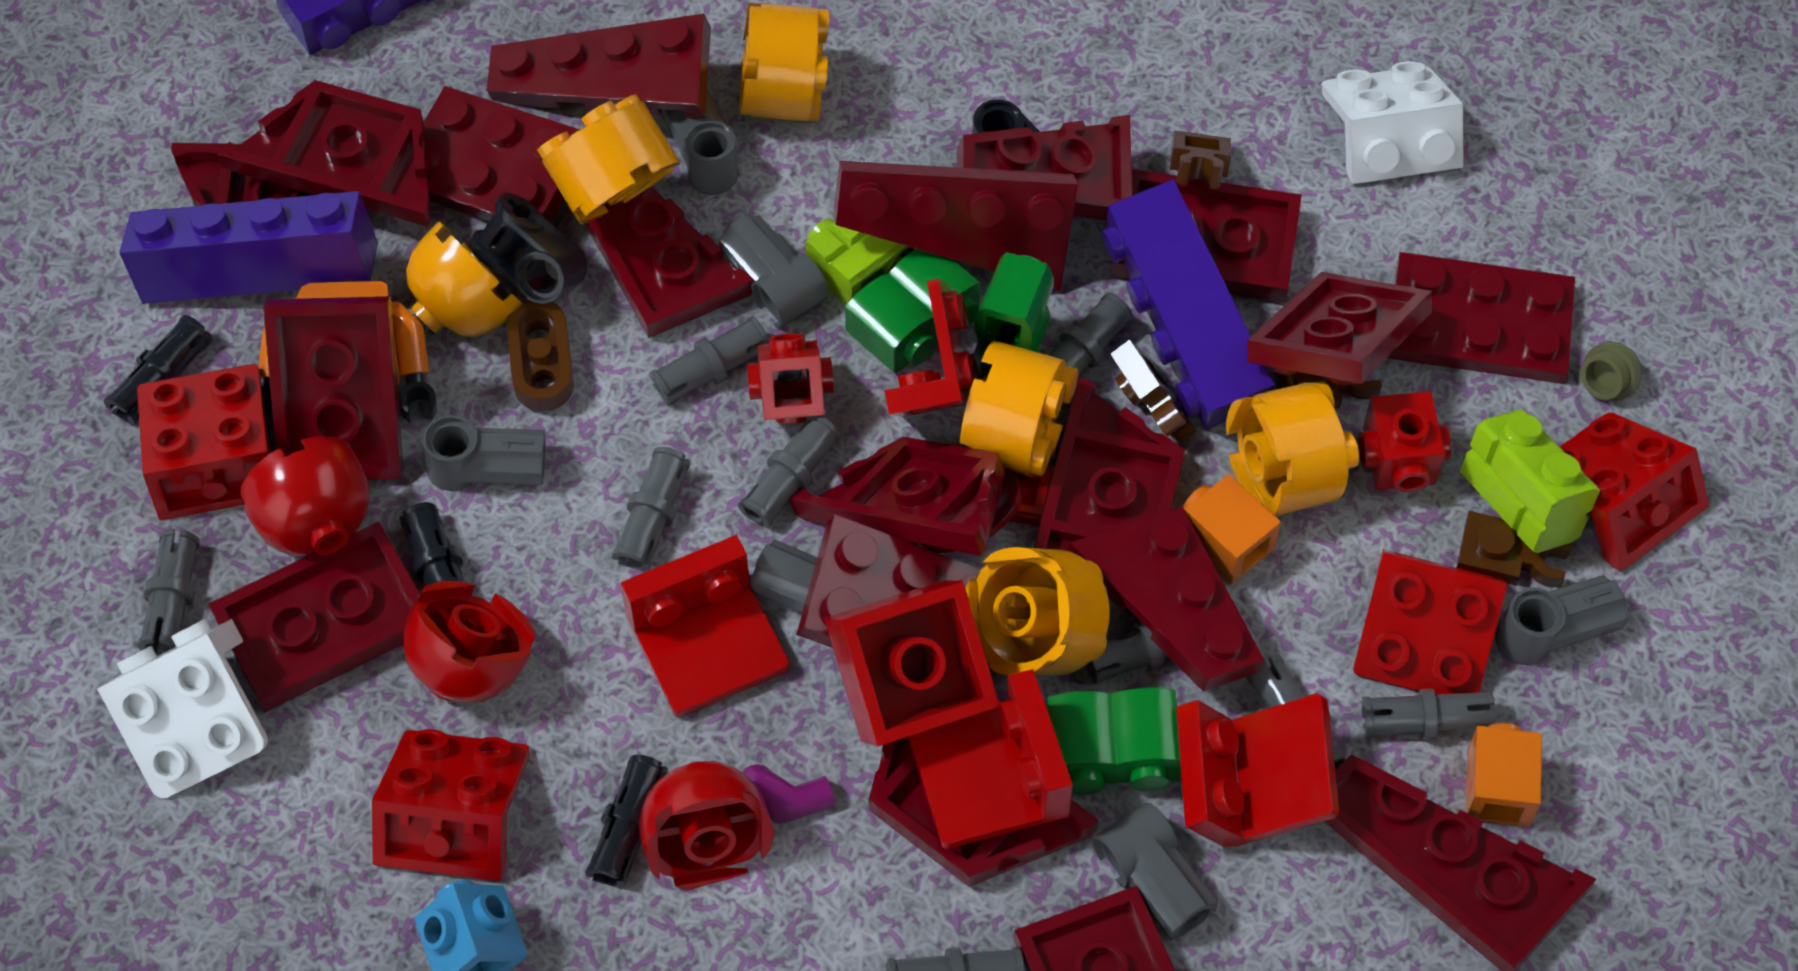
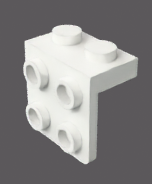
[1322,61,1463,184]
[97,618,268,798]

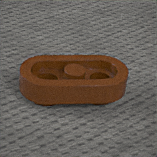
[507,300,574,411]

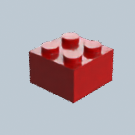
[824,580,1000,747]

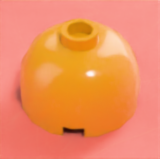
[406,221,523,337]

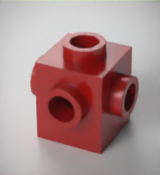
[747,333,834,424]
[1358,391,1451,492]

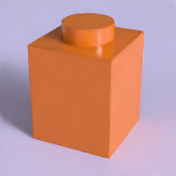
[1183,474,1281,585]
[1465,723,1542,828]

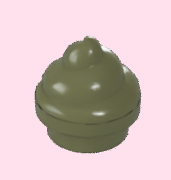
[1580,341,1642,401]

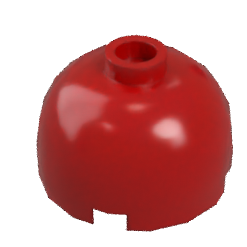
[240,436,370,556]
[403,581,535,702]
[639,761,775,890]

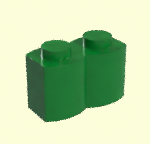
[845,249,981,373]
[973,252,1054,377]
[1047,688,1181,795]

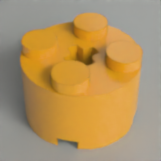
[739,3,829,122]
[537,94,680,224]
[960,341,1078,477]
[1226,381,1359,517]
[965,547,1109,676]

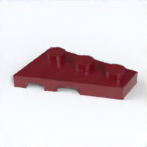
[1068,507,1265,692]

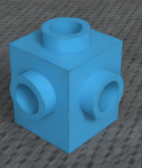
[414,880,528,971]

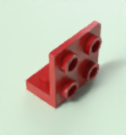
[884,279,980,417]
[137,364,271,521]
[1560,412,1709,572]
[620,534,789,718]
[1353,549,1508,695]
[908,669,1073,849]
[1176,693,1339,847]
[372,729,529,881]

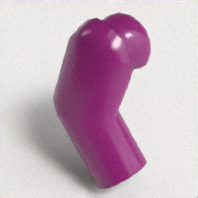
[742,764,836,824]

